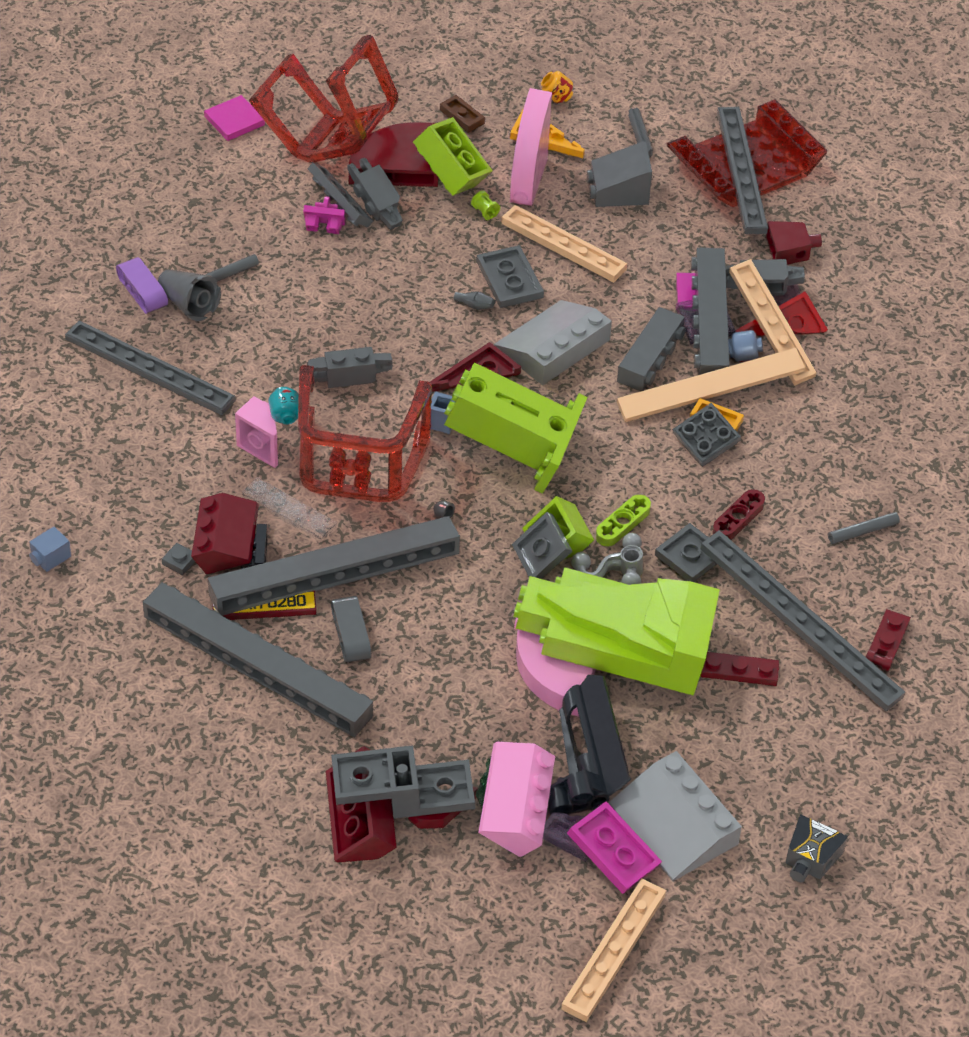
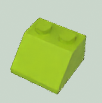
[522,496,594,559]

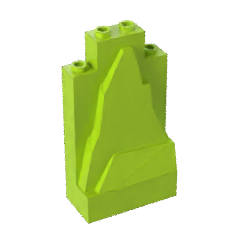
[513,567,720,696]

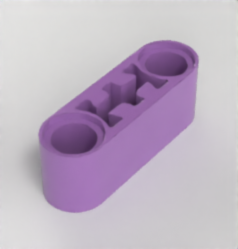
[116,257,168,314]

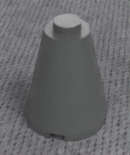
[158,269,221,321]

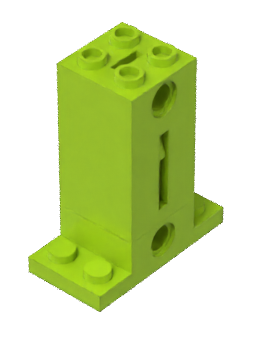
[444,363,587,493]

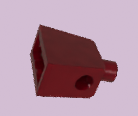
[765,221,822,265]

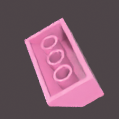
[478,742,555,857]

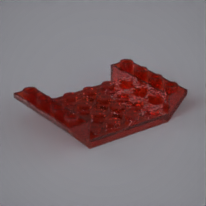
[667,99,827,207]

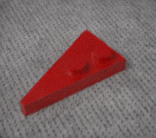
[734,291,828,336]

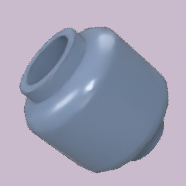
[728,330,763,363]

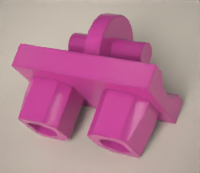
[303,196,346,234]

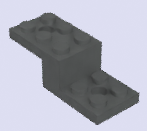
[331,745,475,819]

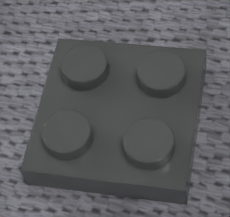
[512,512,572,579]
[655,523,717,582]

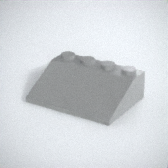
[494,300,612,385]
[609,751,742,882]

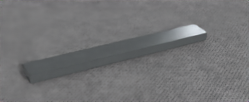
[717,107,768,234]
[65,320,236,415]

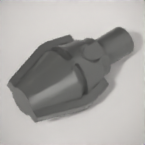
[454,291,496,310]

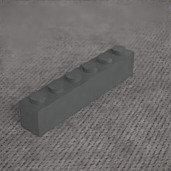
[691,248,729,375]

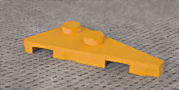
[510,108,585,159]

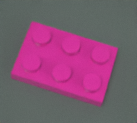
[567,802,662,894]

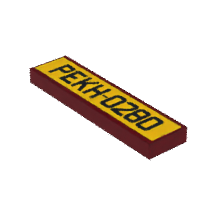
[212,590,317,620]

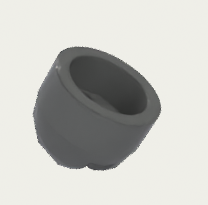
[433,500,455,519]

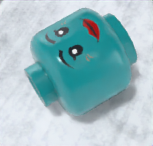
[268,387,303,425]

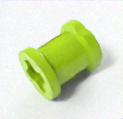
[471,191,500,220]

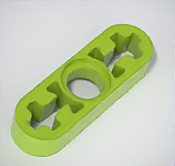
[596,495,651,547]

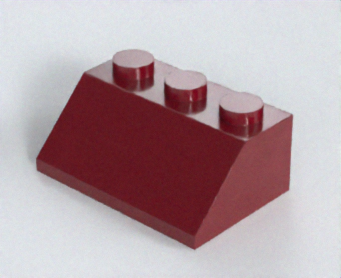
[191,493,259,574]

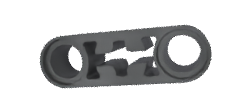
[331,596,371,663]

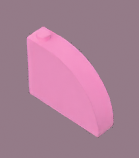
[510,88,552,206]
[514,618,595,716]

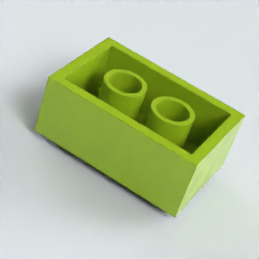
[413,117,492,196]

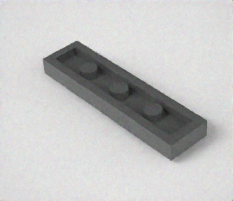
[308,162,373,227]

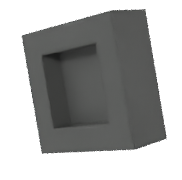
[162,543,195,575]

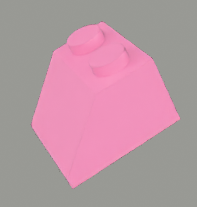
[235,396,278,468]

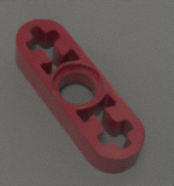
[712,489,765,540]

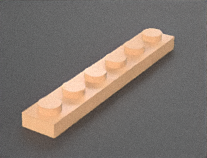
[501,205,627,283]
[729,259,817,386]
[561,878,666,1022]

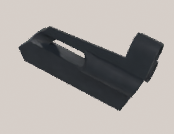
[548,675,631,816]

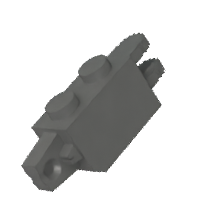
[347,158,403,230]
[725,259,805,297]
[307,347,393,388]

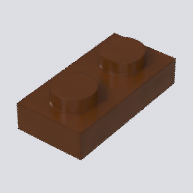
[440,95,485,133]

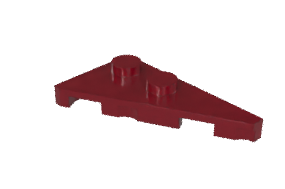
[429,342,521,392]

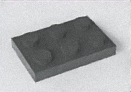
[476,245,544,308]

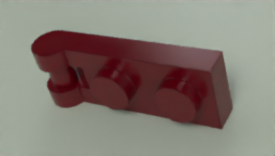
[866,609,911,672]

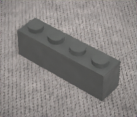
[617,307,686,391]

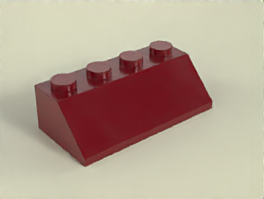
[326,746,397,863]

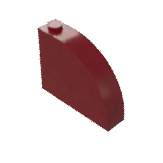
[348,122,438,187]

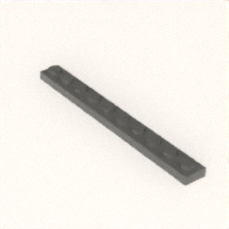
[700,530,906,712]

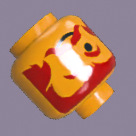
[541,71,573,104]

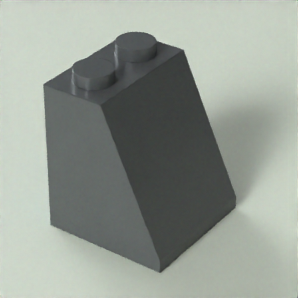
[587,142,652,207]

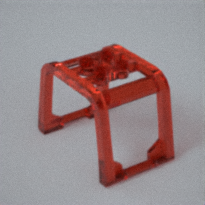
[249,35,398,162]
[298,365,432,502]

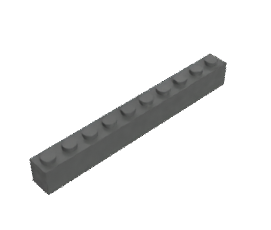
[208,516,460,616]
[143,582,373,738]

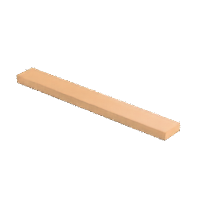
[617,348,805,422]

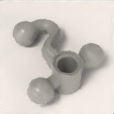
[571,533,643,585]

